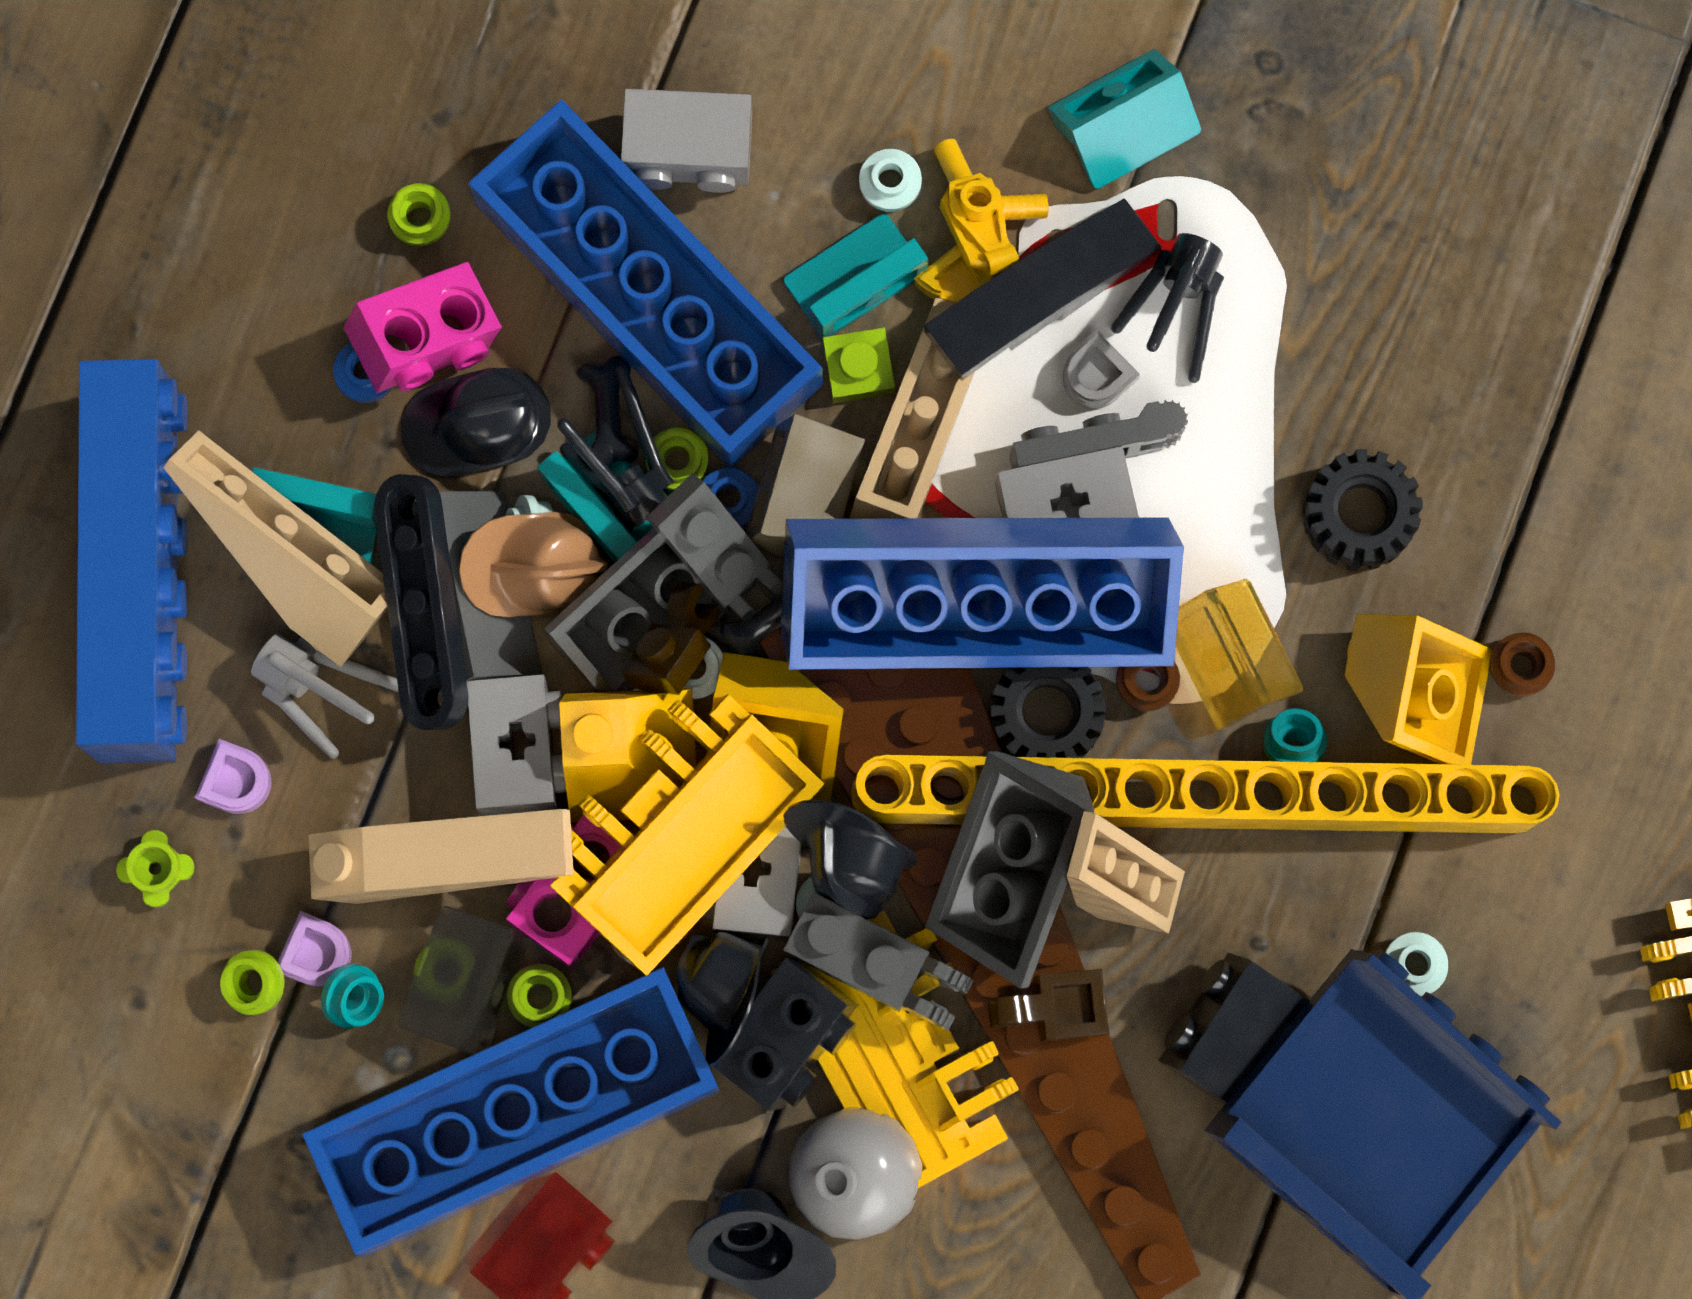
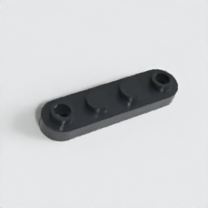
[374,474,468,730]

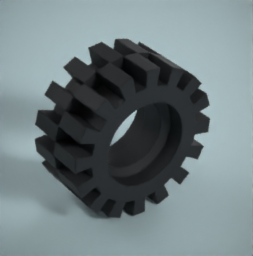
[1302,449,1423,571]
[989,667,1107,758]

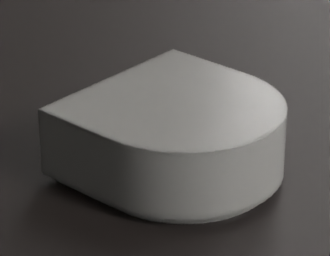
[1063,330,1140,409]

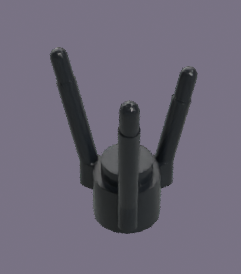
[1111,233,1224,383]
[557,365,674,531]

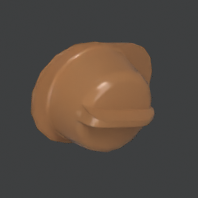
[458,512,607,617]

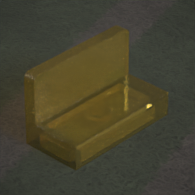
[1176,579,1303,731]

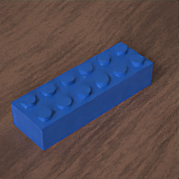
[468,99,823,468]
[76,359,188,763]
[780,517,1184,669]
[302,967,720,1257]

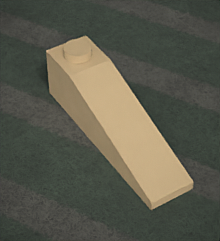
[849,297,974,519]
[163,430,387,667]
[308,809,573,904]
[1067,811,1185,934]

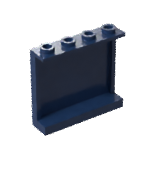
[1204,949,1562,1299]

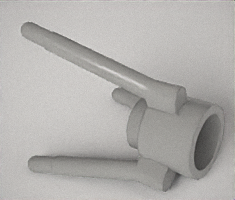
[251,633,399,759]

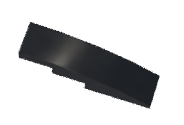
[924,198,1162,381]

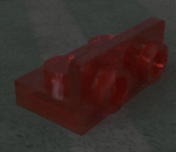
[470,1172,616,1299]

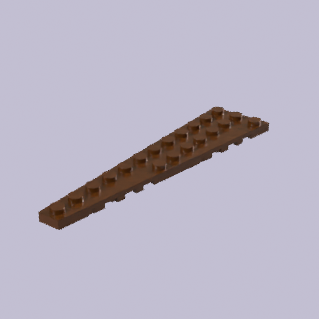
[759,627,1201,1299]

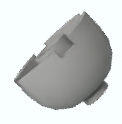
[788,1107,922,1240]

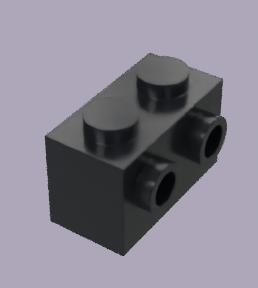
[1158,952,1309,1105]
[712,958,859,1111]

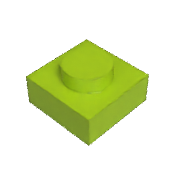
[823,327,895,404]

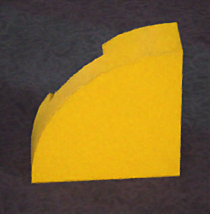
[914,245,994,304]

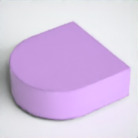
[195,739,272,814]
[278,911,352,987]

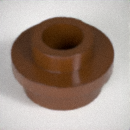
[1490,632,1555,697]
[1116,661,1180,711]

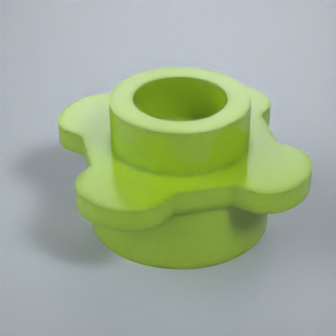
[116,830,195,907]

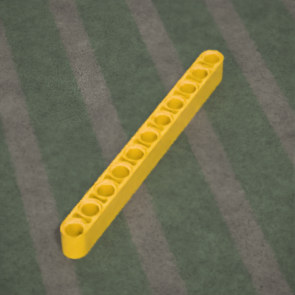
[851,755,1559,833]

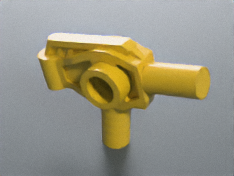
[934,139,1049,277]

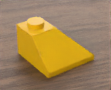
[1344,614,1492,765]
[707,652,844,802]
[559,688,697,822]

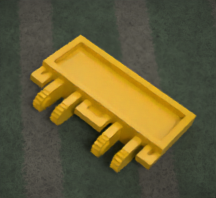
[549,694,824,976]
[771,911,1019,1189]

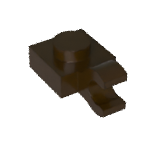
[621,582,720,695]
[988,969,1110,1042]

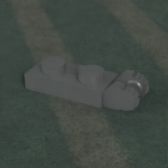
[1009,400,1188,469]
[646,474,783,621]
[783,892,973,1030]

